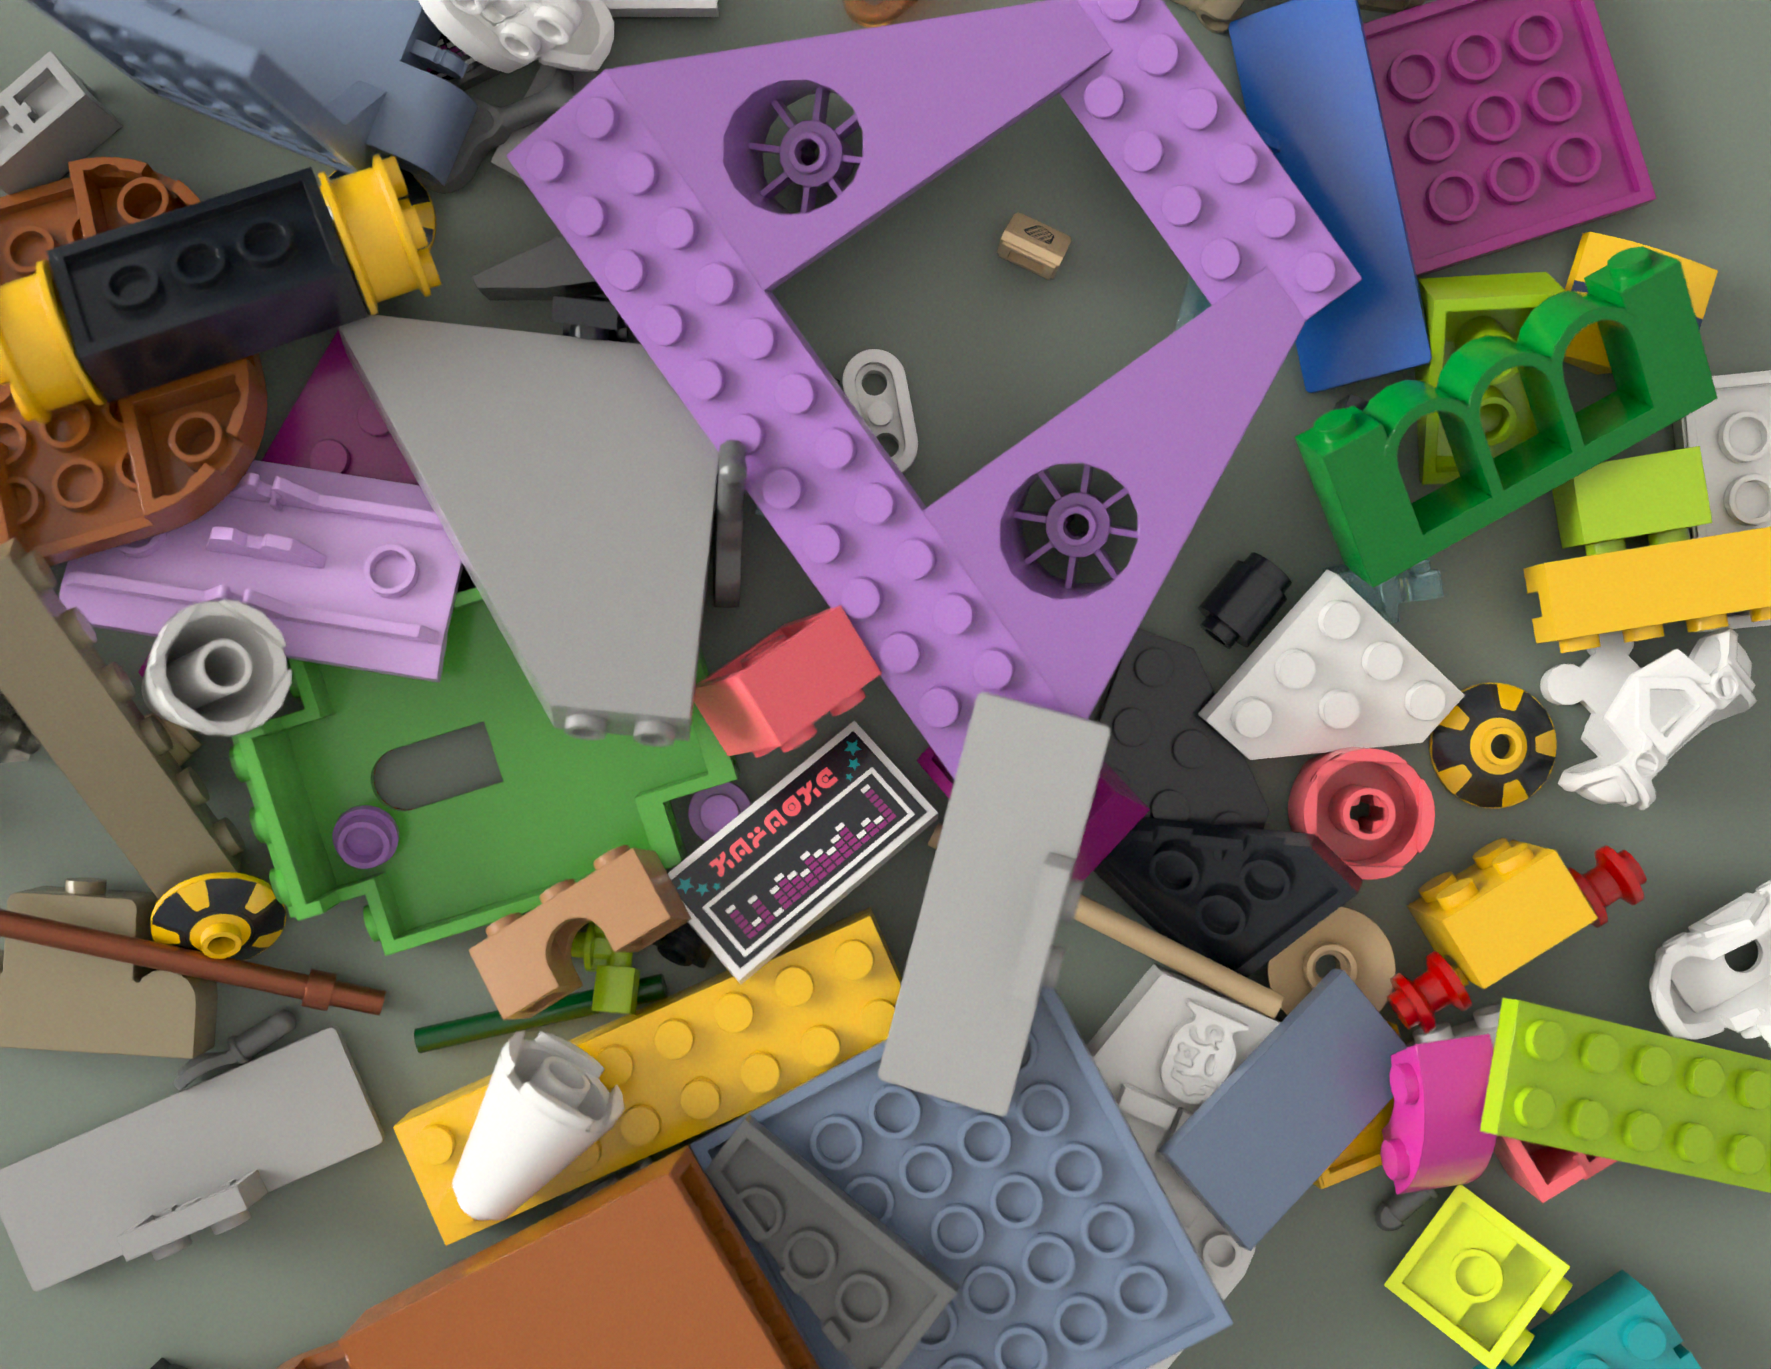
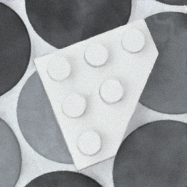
[1198,570,1465,760]

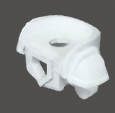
[418,0,614,73]
[1540,627,1757,810]
[1649,880,1771,1047]

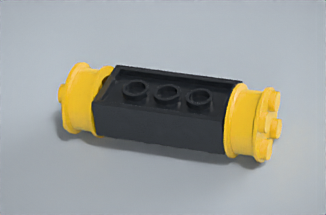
[0,154,442,424]

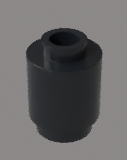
[1198,552,1292,649]

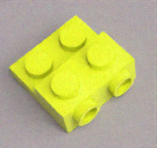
[1384,1184,1573,1369]

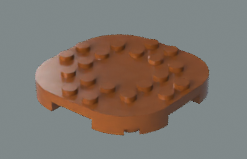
[0,157,267,566]

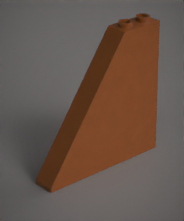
[338,1146,820,1369]

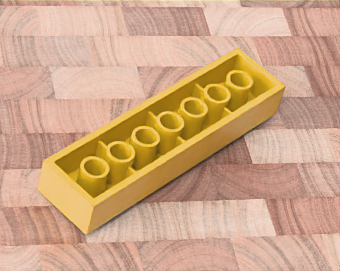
[393,907,903,1246]

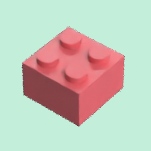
[694,605,882,758]

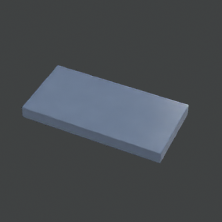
[1158,969,1408,1251]

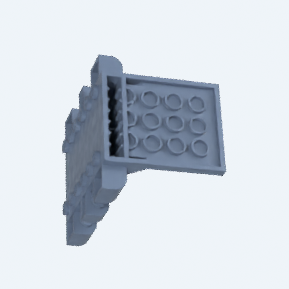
[24,0,478,186]

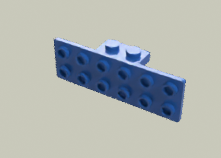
[1229,0,1432,393]

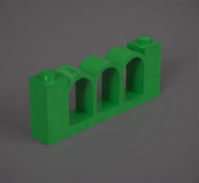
[1294,246,1718,588]

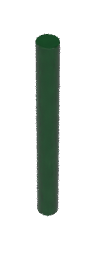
[414,973,668,1053]

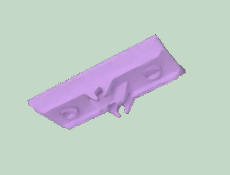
[59,460,464,683]

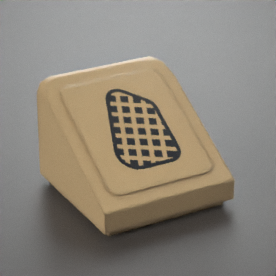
[997,213,1071,280]

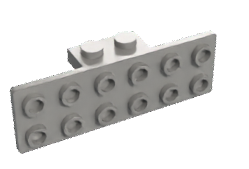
[878,692,1111,1116]
[0,1026,385,1292]

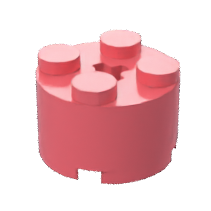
[1288,747,1435,880]

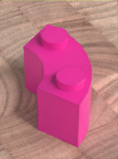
[1381,1034,1497,1195]

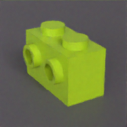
[1552,446,1713,556]

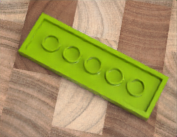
[1480,998,1771,1193]

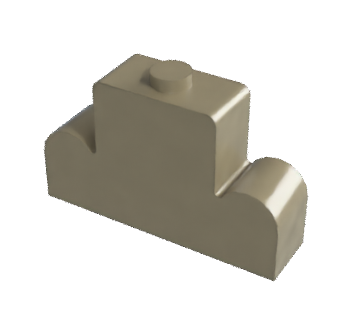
[0,877,218,1059]

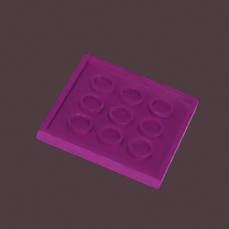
[1363,0,1657,278]

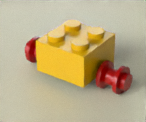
[1387,838,1647,1034]

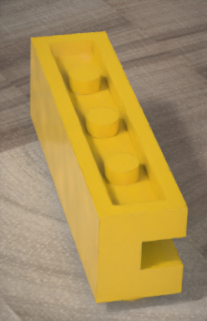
[1523,527,1771,653]

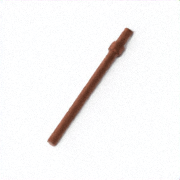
[0,909,386,1016]

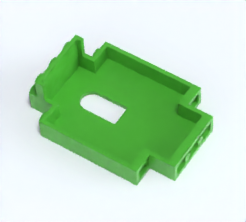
[229,588,741,956]

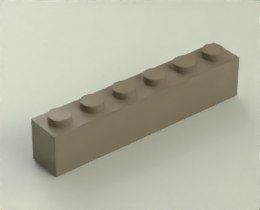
[0,537,245,900]

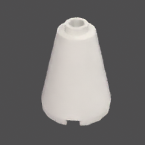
[141,600,291,736]
[452,1031,625,1221]

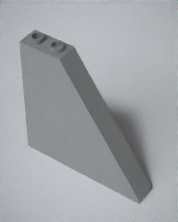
[338,314,719,747]

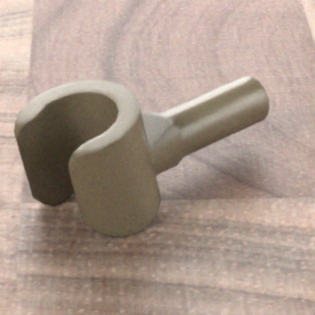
[1170,0,1244,34]

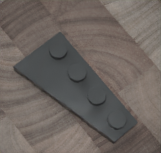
[704,1115,959,1369]

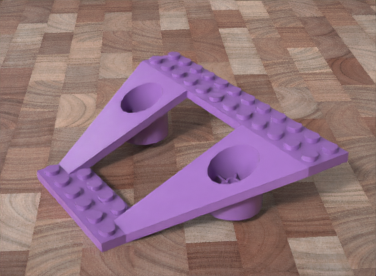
[506,0,1362,779]

